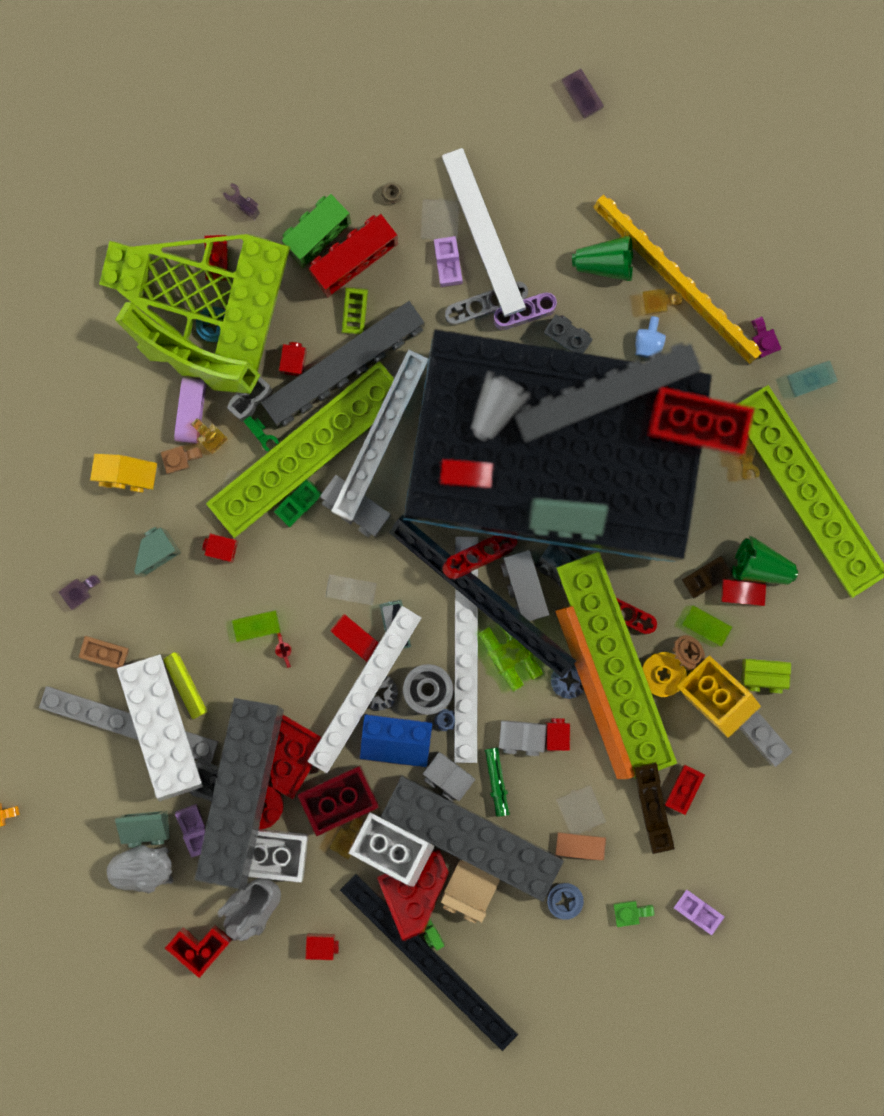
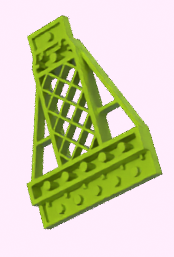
[99,234,290,372]

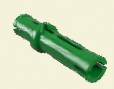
[484,747,510,817]

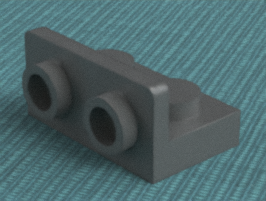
[535,544,582,588]

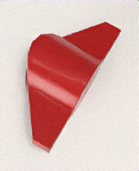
[275,632,292,668]

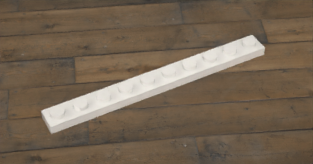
[454,537,478,763]

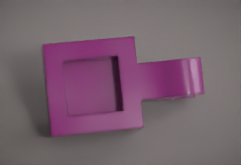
[751,316,782,359]

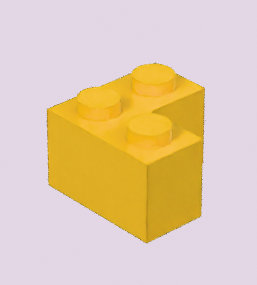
[90,454,157,493]

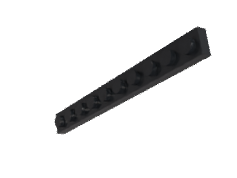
[389,515,576,678]
[340,873,518,1051]

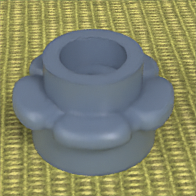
[435,709,455,731]

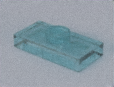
[787,360,838,397]

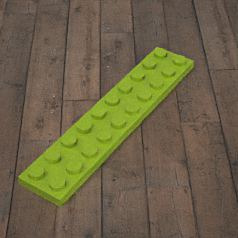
[206,361,394,538]
[738,385,884,598]
[556,551,678,779]

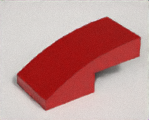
[440,460,493,488]
[721,579,766,606]
[330,614,379,662]

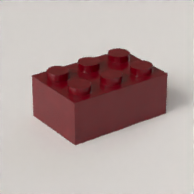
[297,765,380,837]

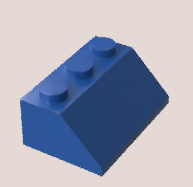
[360,714,432,767]

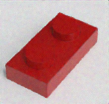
[204,235,228,282]
[664,764,705,815]

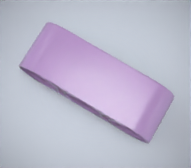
[493,292,557,330]
[174,377,206,444]

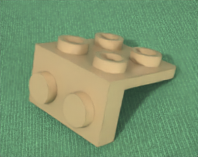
[441,860,500,923]

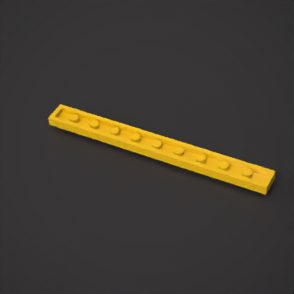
[593,194,761,364]

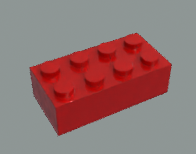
[309,214,398,298]
[647,387,755,456]

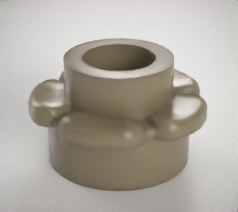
[381,182,403,204]

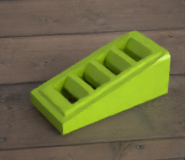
[342,287,368,334]

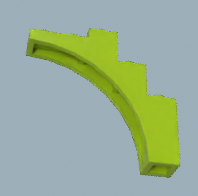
[115,302,260,394]

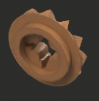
[672,635,705,670]

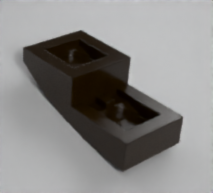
[682,555,733,599]

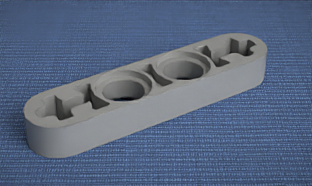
[445,281,528,326]

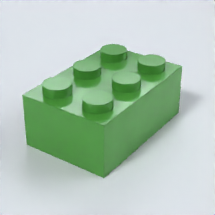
[282,194,351,269]

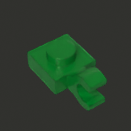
[243,416,279,452]

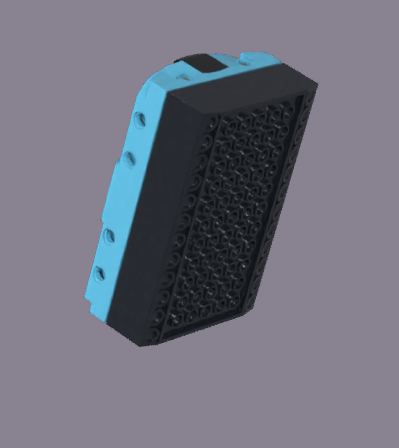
[403,329,712,562]

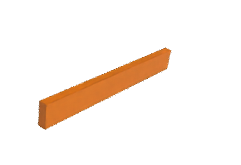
[555,606,635,779]

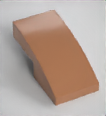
[556,832,606,860]

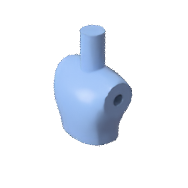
[635,316,666,358]

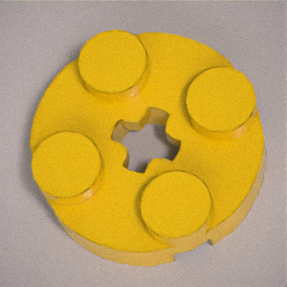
[642,652,687,697]

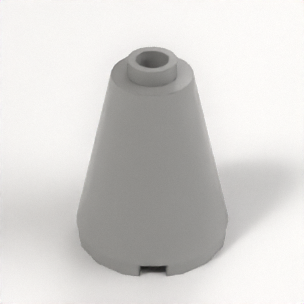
[471,372,530,441]

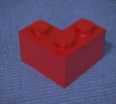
[165,925,232,978]

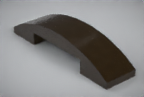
[634,762,675,854]

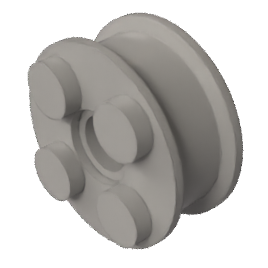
[403,664,453,715]

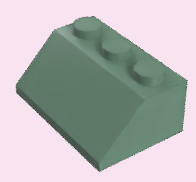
[529,499,608,540]

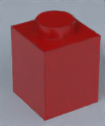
[279,342,307,377]
[202,533,238,563]
[546,718,570,751]
[306,933,339,960]

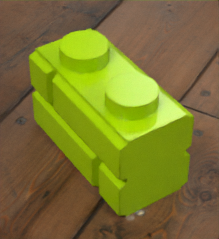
[741,659,791,694]

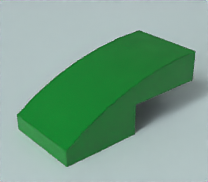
[274,479,322,527]

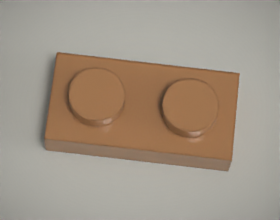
[78,636,129,669]

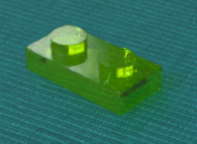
[682,605,732,647]
[232,610,281,642]

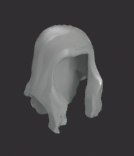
[107,845,173,894]
[218,878,281,941]

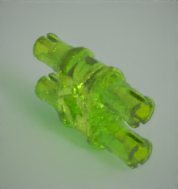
[478,627,543,692]

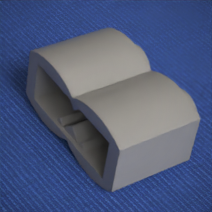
[227,377,272,422]
[499,720,547,756]
[423,751,475,802]

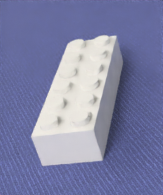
[117,654,203,802]

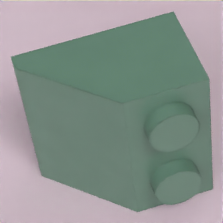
[134,527,181,577]
[115,810,170,847]

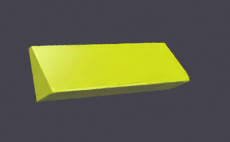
[163,652,207,719]

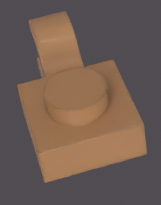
[161,446,203,474]

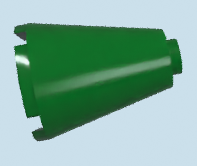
[572,236,633,281]
[732,536,798,585]

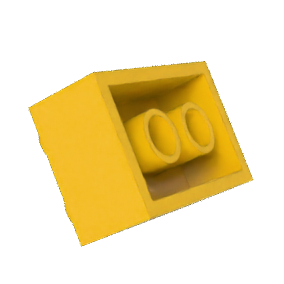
[677,655,761,738]

